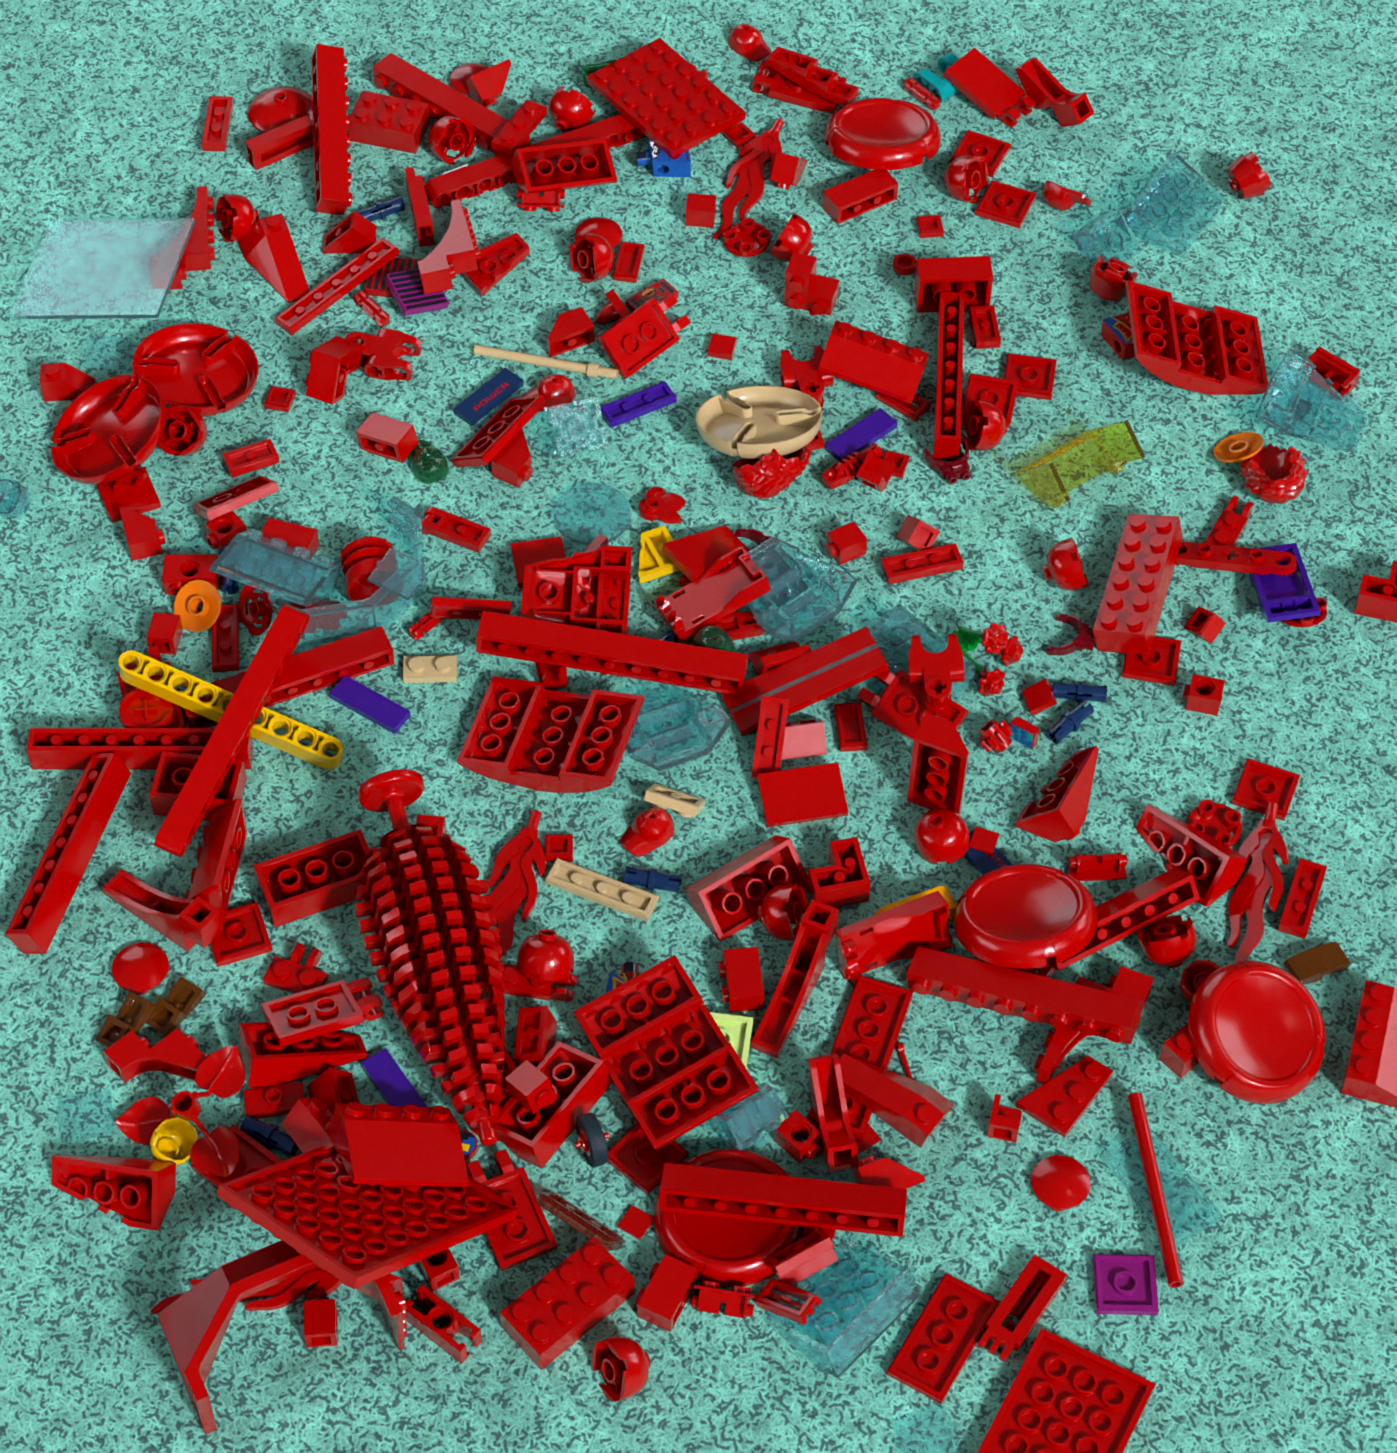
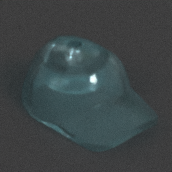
[0,479,31,518]

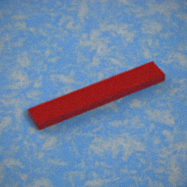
[274,237,400,336]

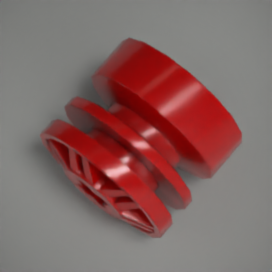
[340,537,402,606]

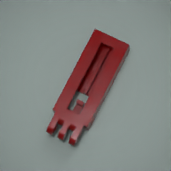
[245,115,314,171]
[405,167,435,247]
[977,1254,1067,1362]

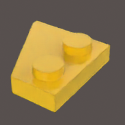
[638,525,680,584]

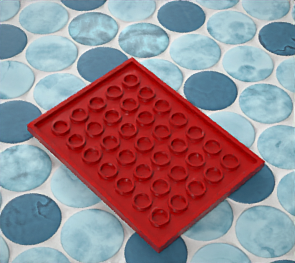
[217,1143,519,1289]

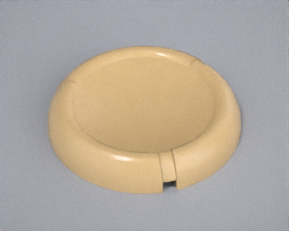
[696,386,822,459]

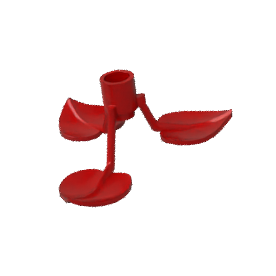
[115,1045,245,1178]

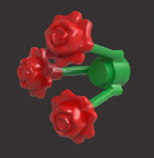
[952,623,1023,697]

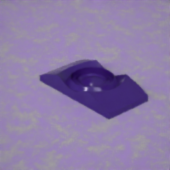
[1249,543,1320,623]

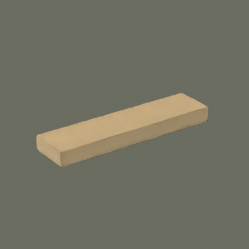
[545,858,659,922]

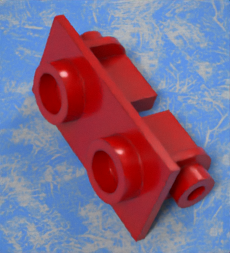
[517,189,565,212]
[1067,852,1127,881]
[691,1280,756,1319]

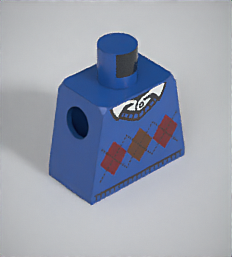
[636,139,691,177]

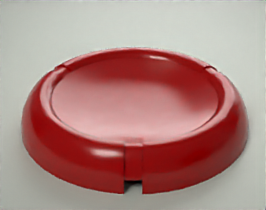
[825,98,941,170]
[132,323,259,417]
[51,375,166,484]
[954,864,1098,969]
[1188,960,1326,1104]
[654,1147,804,1287]

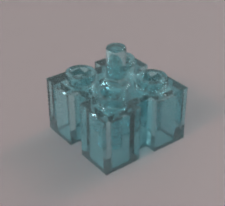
[544,396,608,457]
[708,1076,789,1150]

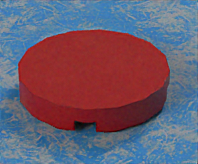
[119,688,174,728]

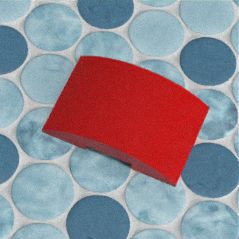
[1125,280,1269,395]
[457,676,645,793]
[573,955,759,1150]

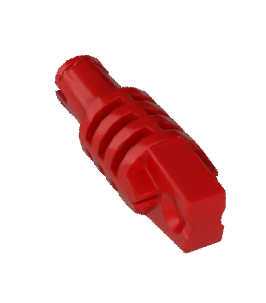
[821,443,883,490]

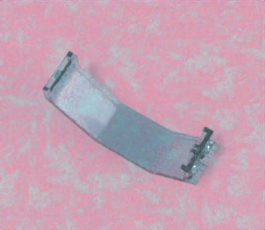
[272,496,427,649]

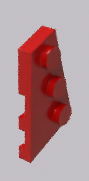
[461,233,530,297]
[1015,1056,1113,1138]

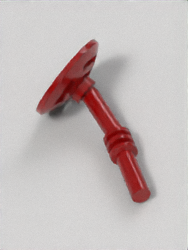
[238,582,347,635]

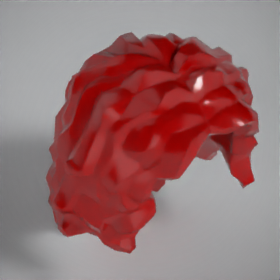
[1241,443,1309,504]
[732,446,811,499]

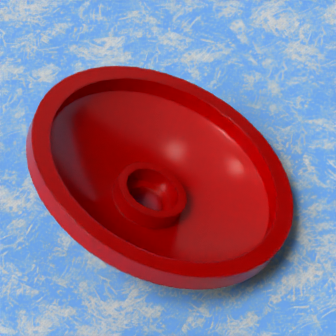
[248,86,313,133]

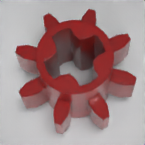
[979,719,1013,753]

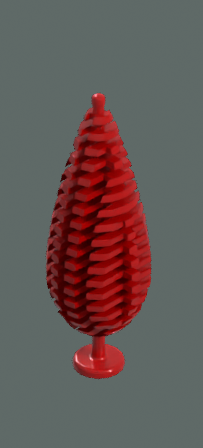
[355,769,505,1146]

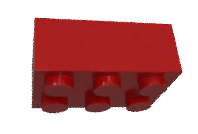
[348,91,430,154]
[914,256,993,313]
[149,751,247,821]

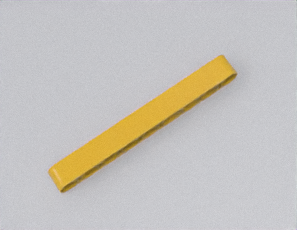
[118,650,343,770]

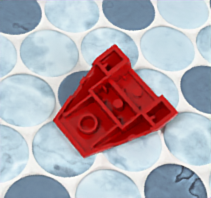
[521,546,632,634]

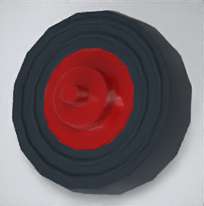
[574,1113,610,1168]

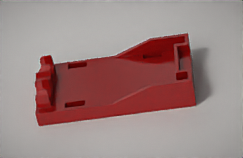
[654,546,771,642]
[835,891,953,981]

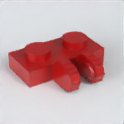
[263,943,328,994]

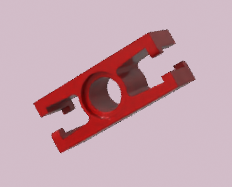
[404,1284,482,1364]

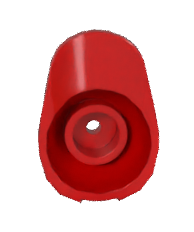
[728,23,772,62]
[1043,180,1092,211]
[522,374,575,412]
[620,807,675,857]

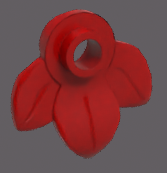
[638,487,686,524]

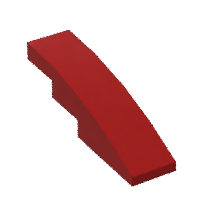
[766,46,859,106]

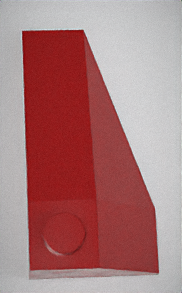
[238,213,310,303]
[1015,746,1099,842]
[1136,804,1248,907]
[239,1022,367,1088]
[839,1053,954,1148]
[51,1154,176,1231]

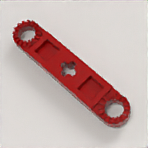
[1176,541,1297,577]

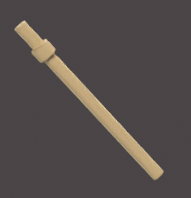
[474,345,619,379]

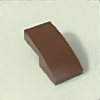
[1284,942,1351,984]
[146,976,206,1037]
[95,991,156,1047]

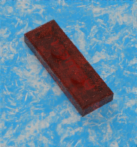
[535,1192,624,1251]

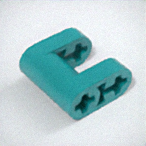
[913,53,960,103]

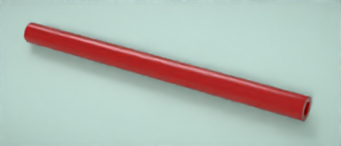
[1128,1092,1184,1288]

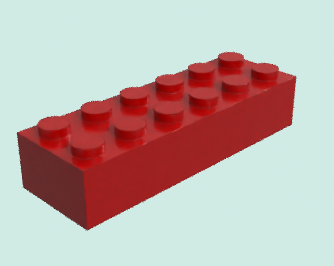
[1093,514,1183,655]

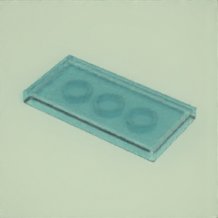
[1101,1127,1223,1248]

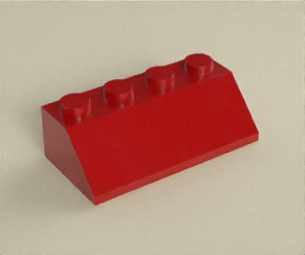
[511,138,618,194]
[818,320,929,404]
[907,713,969,815]
[185,798,247,921]
[684,835,808,942]
[493,1041,612,1169]

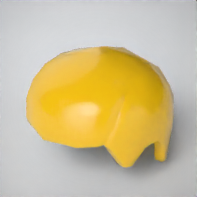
[150,1117,198,1166]

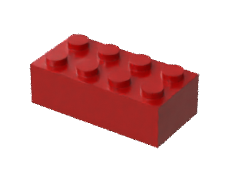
[253,829,370,927]
[499,1237,635,1370]

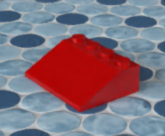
[1341,980,1397,1108]
[328,1102,469,1187]

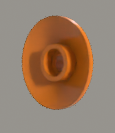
[1213,432,1264,463]
[174,580,221,632]

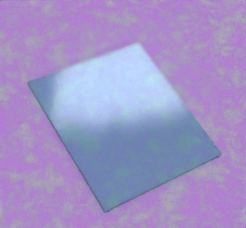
[9,218,196,319]

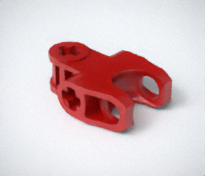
[345,328,422,381]
[780,345,834,409]
[908,633,964,713]

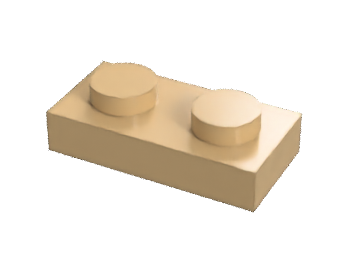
[403,655,458,683]
[644,783,705,818]

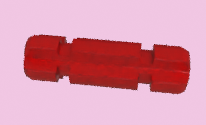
[904,78,941,111]
[354,290,390,327]
[407,612,442,641]

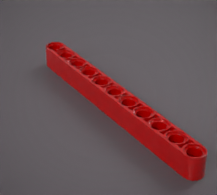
[424,114,647,209]
[154,604,310,857]

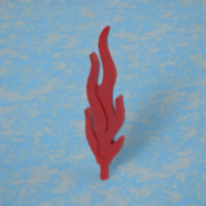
[713,118,784,239]
[1227,802,1289,963]
[485,810,546,958]
[151,1267,342,1315]

